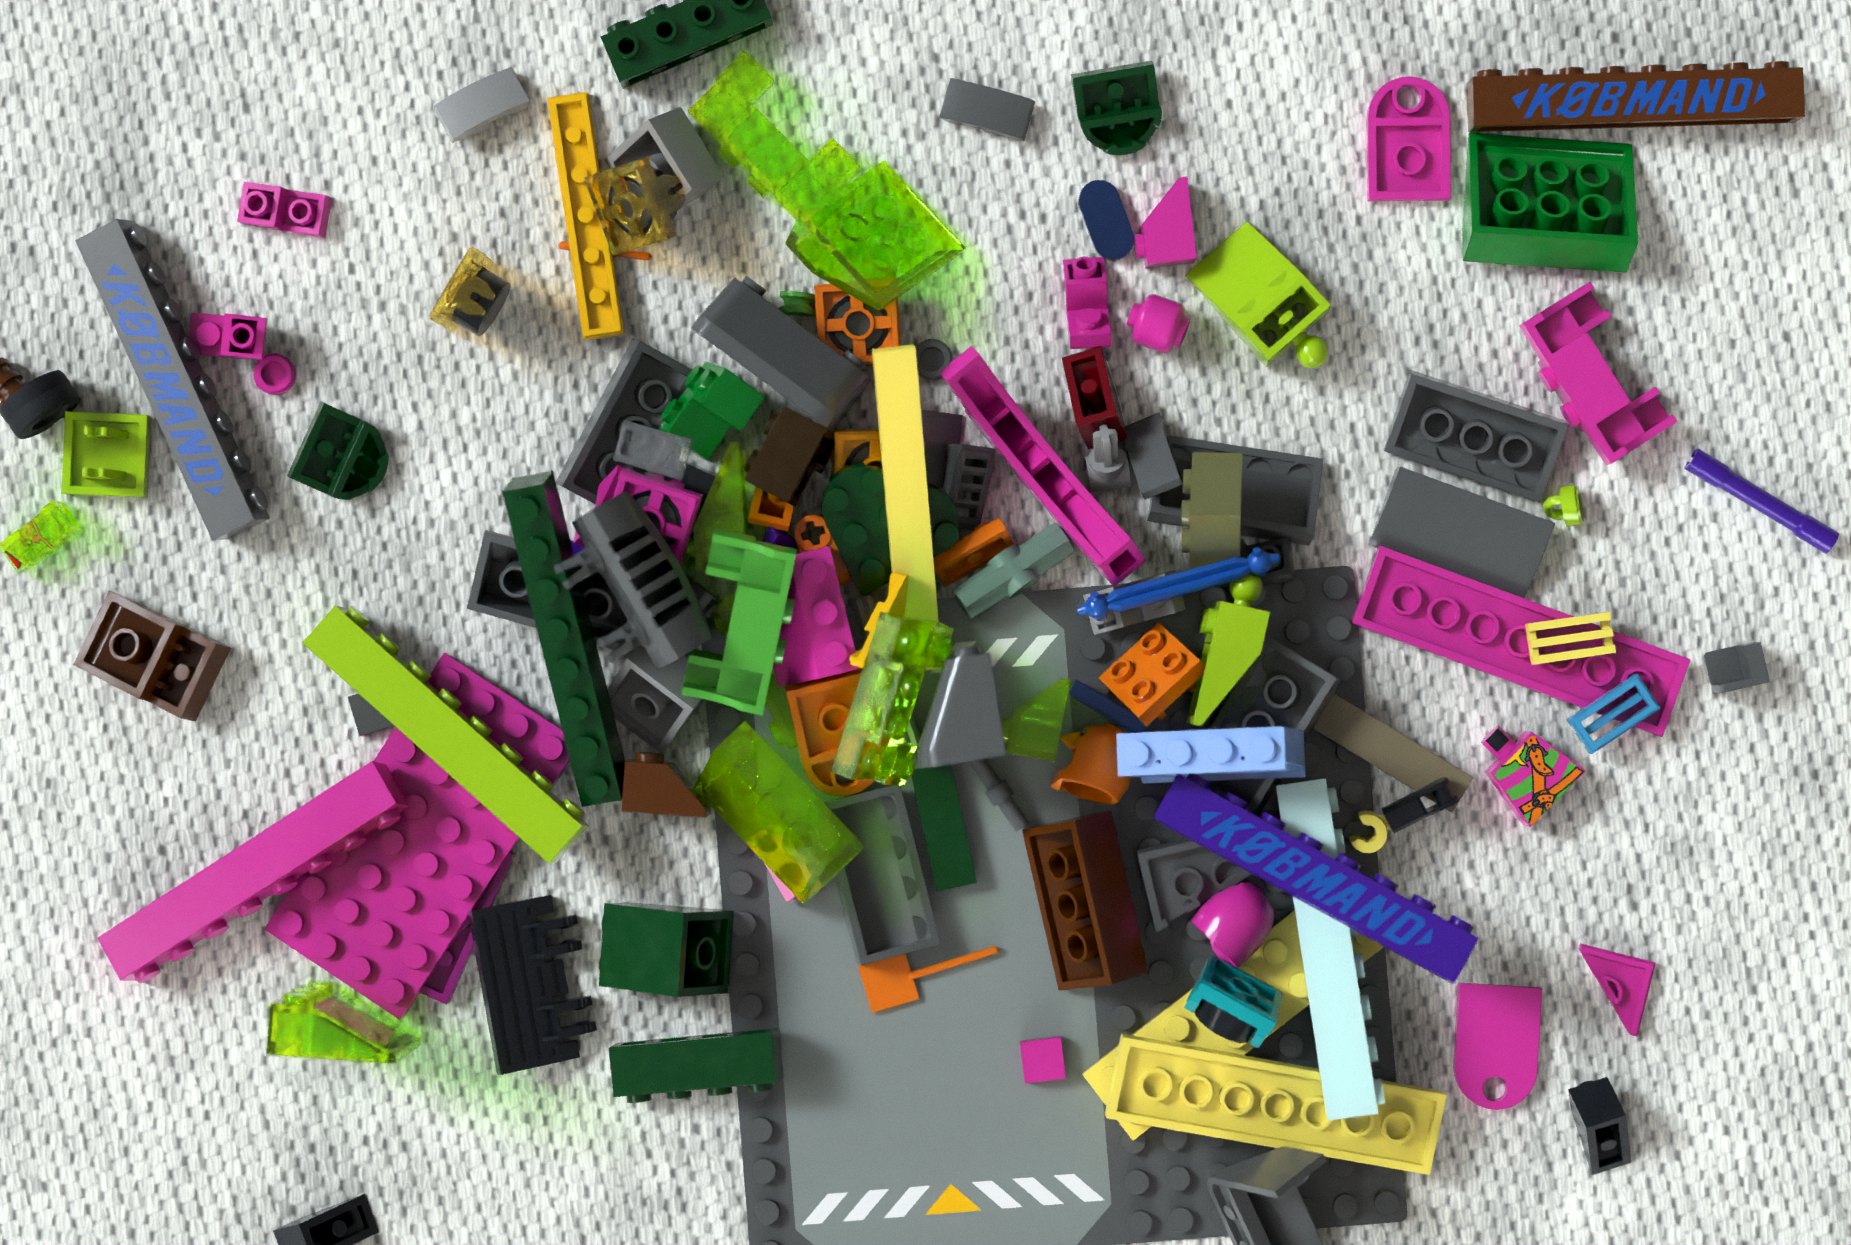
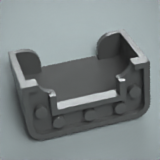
[917,646,1006,768]

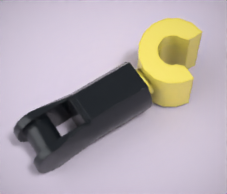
[1349,777,1459,854]

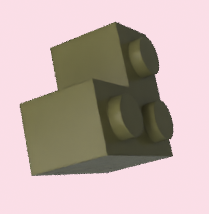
[1181,452,1243,569]

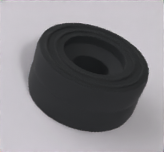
[0,370,81,439]

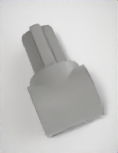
[1084,425,1131,492]

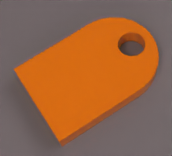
[784,668,884,796]

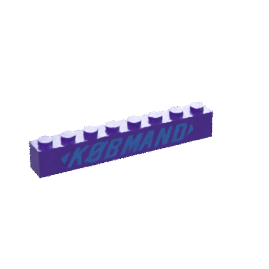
[1154,774,1479,984]

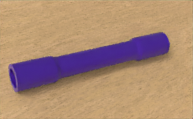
[1684,448,1839,554]

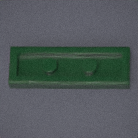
[910,764,977,891]

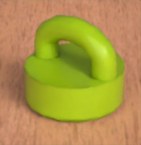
[1543,484,1584,527]

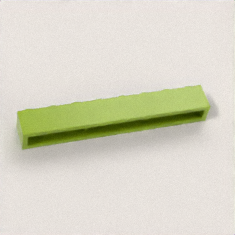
[302,605,589,864]

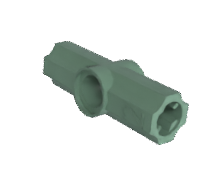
[952,522,1075,620]

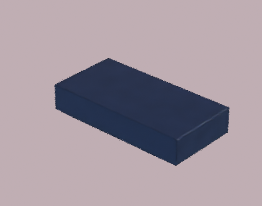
[1067,680,1146,733]

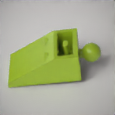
[1185,221,1331,369]
[1186,572,1270,726]

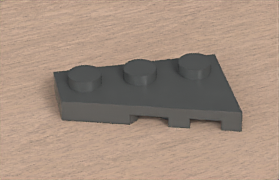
[1136,838,1251,932]

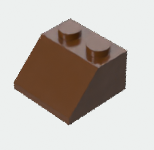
[621,752,711,818]

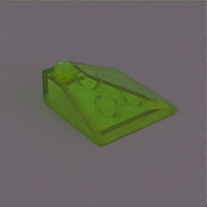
[785,160,966,311]

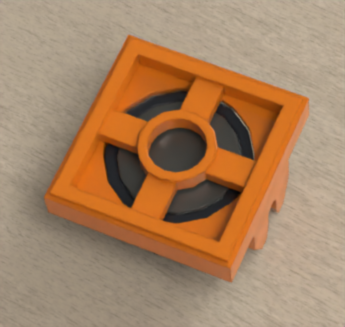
[814,280,901,366]

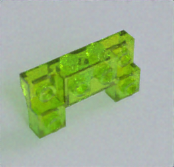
[687,50,862,230]
[831,612,954,785]

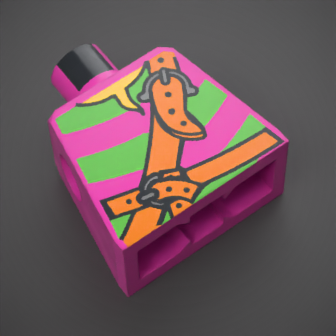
[1481,725,1586,827]

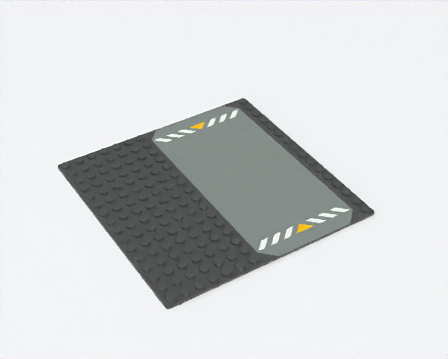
[701,566,1407,1245]

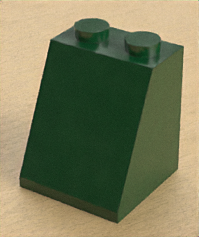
[599,902,733,997]

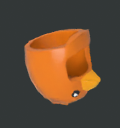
[1050,723,1131,805]

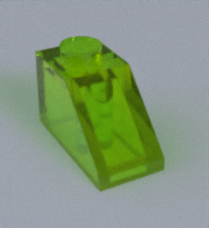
[1002,677,1070,762]

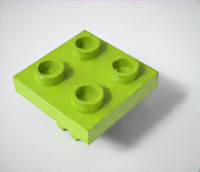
[61,411,151,498]

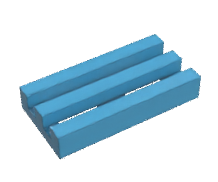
[1566,674,1661,754]

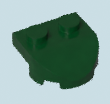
[1071,61,1162,155]
[287,402,389,500]

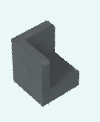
[1704,642,1770,693]

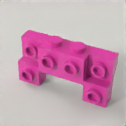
[1519,282,1678,465]

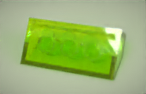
[693,721,865,905]

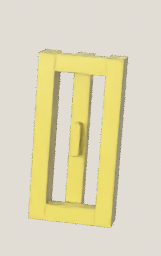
[1525,612,1616,665]

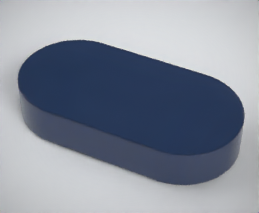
[1078,180,1134,261]

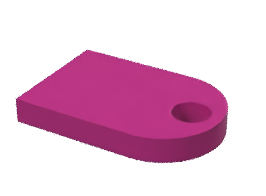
[1366,76,1451,201]
[1453,982,1542,1110]

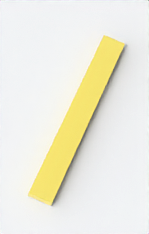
[872,345,942,673]

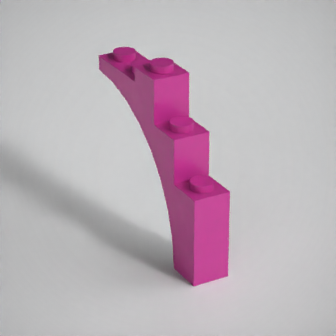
[939,346,1146,587]

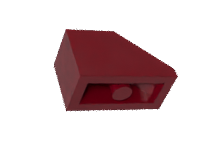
[1062,346,1128,450]

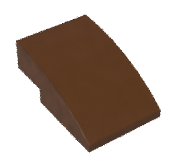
[73,590,231,722]

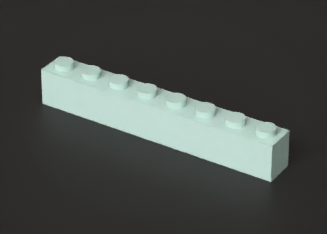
[1276,778,1385,1120]

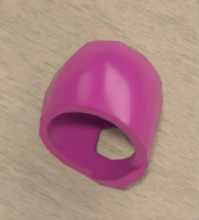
[1191,882,1274,968]

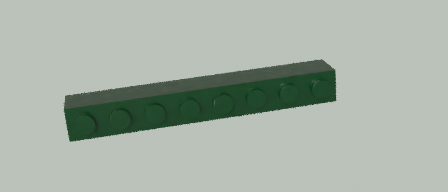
[502,471,625,807]

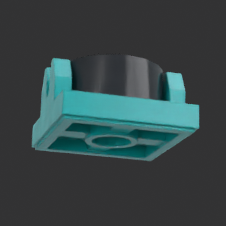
[1184,954,1284,1048]

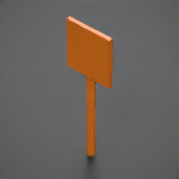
[858,946,999,1013]

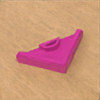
[1579,943,1656,1037]

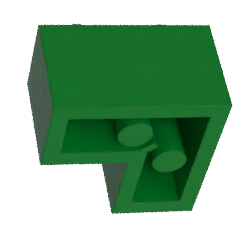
[658,361,765,461]

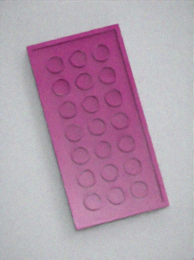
[264,653,570,1020]

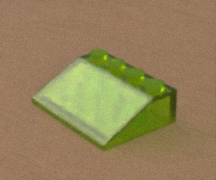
[266,980,423,1064]

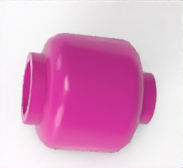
[1127,294,1191,354]

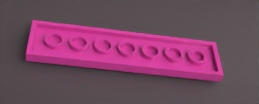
[1351,546,1691,737]

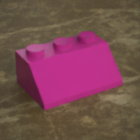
[773,546,860,687]

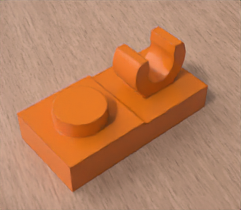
[933,517,1014,588]

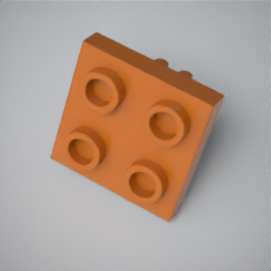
[1099,622,1205,727]

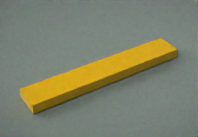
[547,92,625,341]

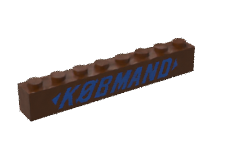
[1466,61,1805,132]

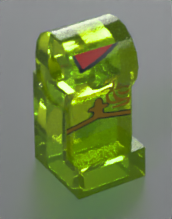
[0,500,84,574]

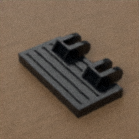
[468,895,597,1075]

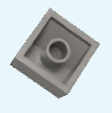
[605,107,724,211]
[608,645,705,753]

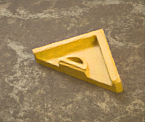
[850,571,909,668]

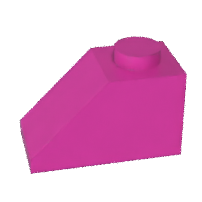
[1134,176,1197,269]

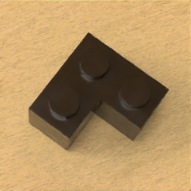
[744,406,834,507]

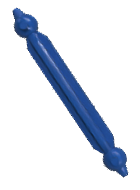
[1077,547,1280,621]

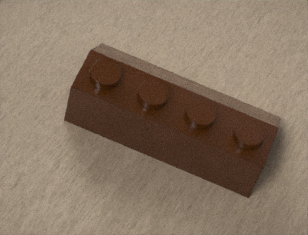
[1022,811,1148,991]

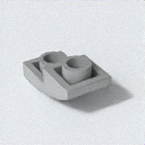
[434,67,530,143]

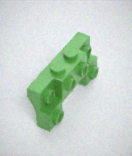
[681,528,797,716]

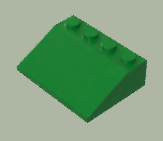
[1462,133,1638,273]

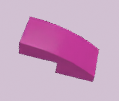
[237,182,332,238]

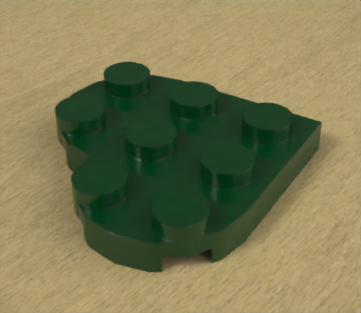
[820,463,960,596]

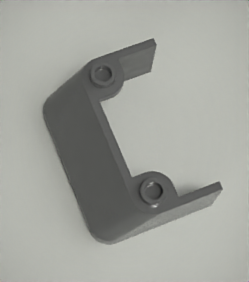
[691,276,871,432]
[1207,1146,1326,1245]

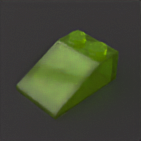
[687,442,748,573]

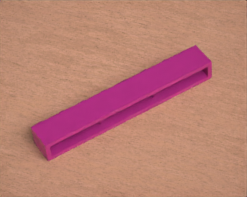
[97,761,409,984]

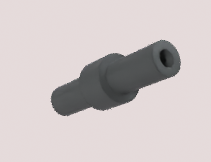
[970,758,1029,832]

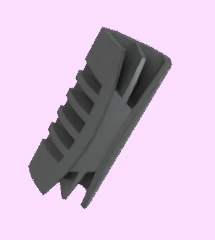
[554,491,712,669]

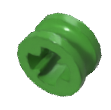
[779,291,815,317]

